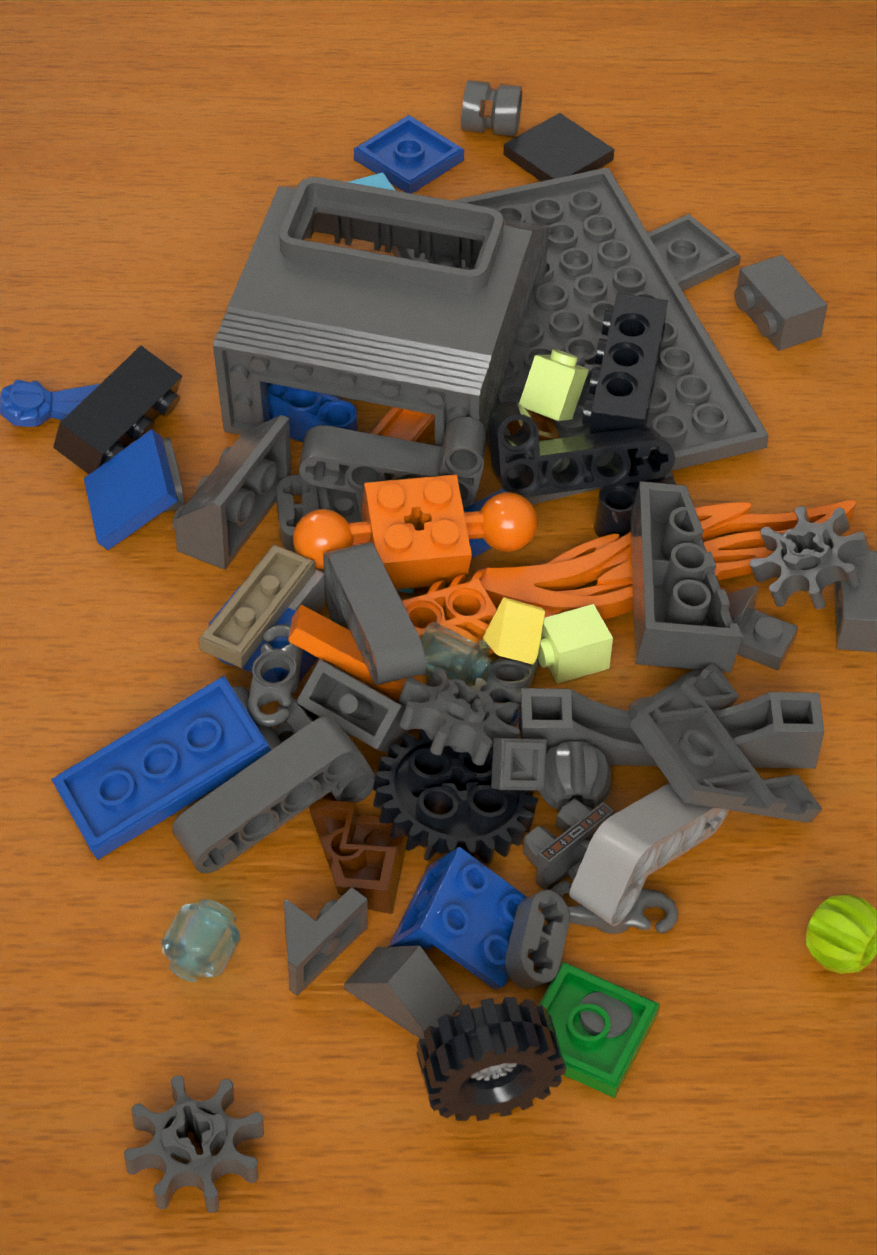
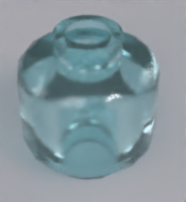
[161,899,240,982]

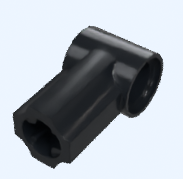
[594,472,676,538]

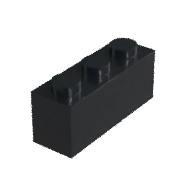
[53,345,182,474]

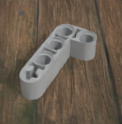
[569,783,729,927]

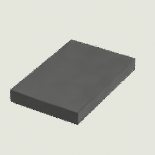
[648,214,741,291]

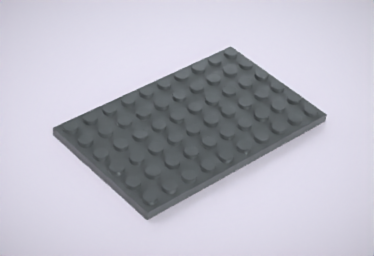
[392,167,769,505]

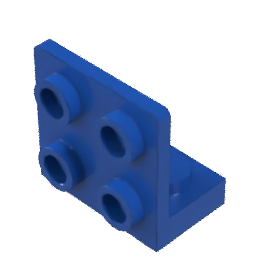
[388,847,527,990]

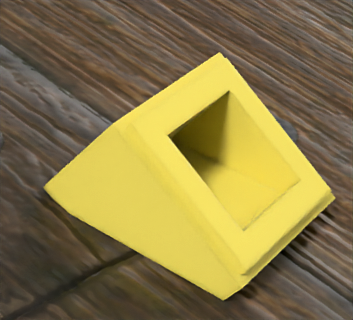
[483,597,545,665]

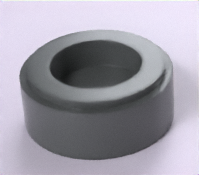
[579,991,633,1039]

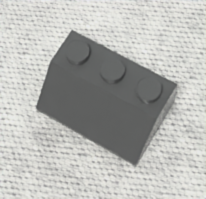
[172,415,291,570]

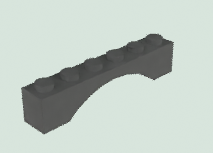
[518,688,824,768]

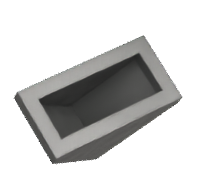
[344,946,462,1039]

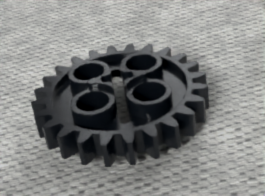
[373,729,538,864]

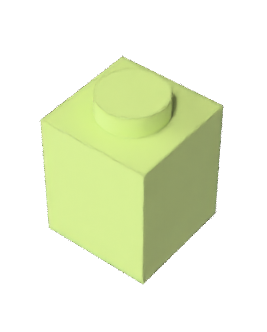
[519,349,589,421]
[538,604,613,684]

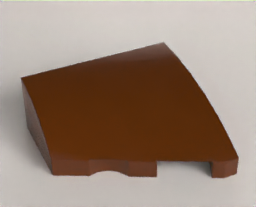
[309,800,408,914]

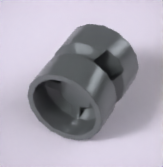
[461,80,523,137]

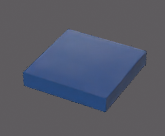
[354,115,464,194]
[84,429,178,550]

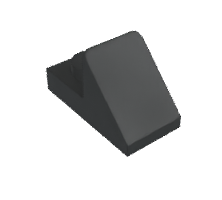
[727,586,798,670]
[284,887,368,996]

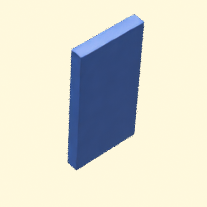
[51,676,271,860]

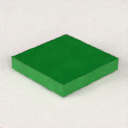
[537,961,660,1098]

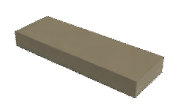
[199,544,315,668]

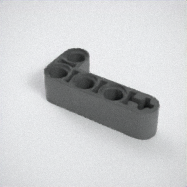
[299,417,486,509]
[323,542,426,685]
[172,716,375,873]

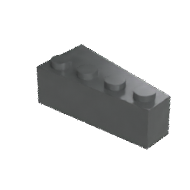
[630,481,743,672]

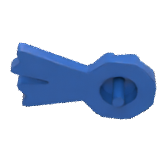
[0,380,100,427]

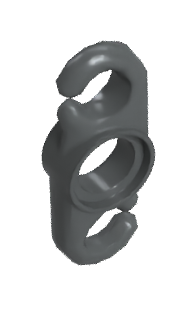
[248,624,303,727]
[484,656,539,714]
[551,880,679,934]

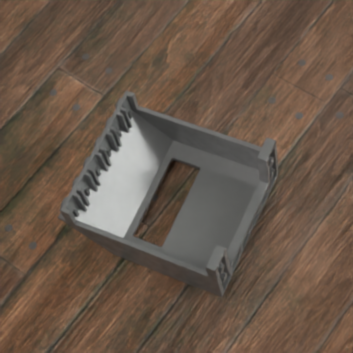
[213,177,552,446]

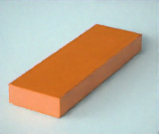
[288,604,427,700]

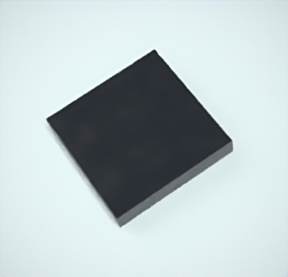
[503,113,614,181]

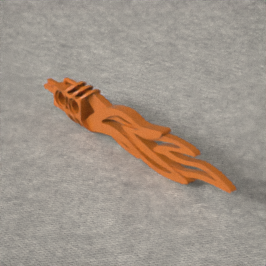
[402,500,856,663]

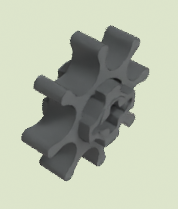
[750,506,870,609]
[398,668,520,765]
[124,1075,264,1213]

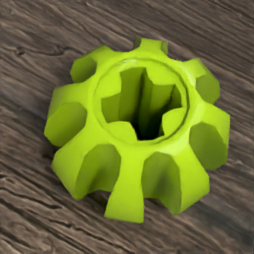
[806,895,877,974]

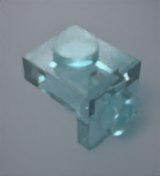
[421,622,492,687]

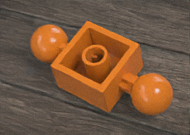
[293,475,538,590]

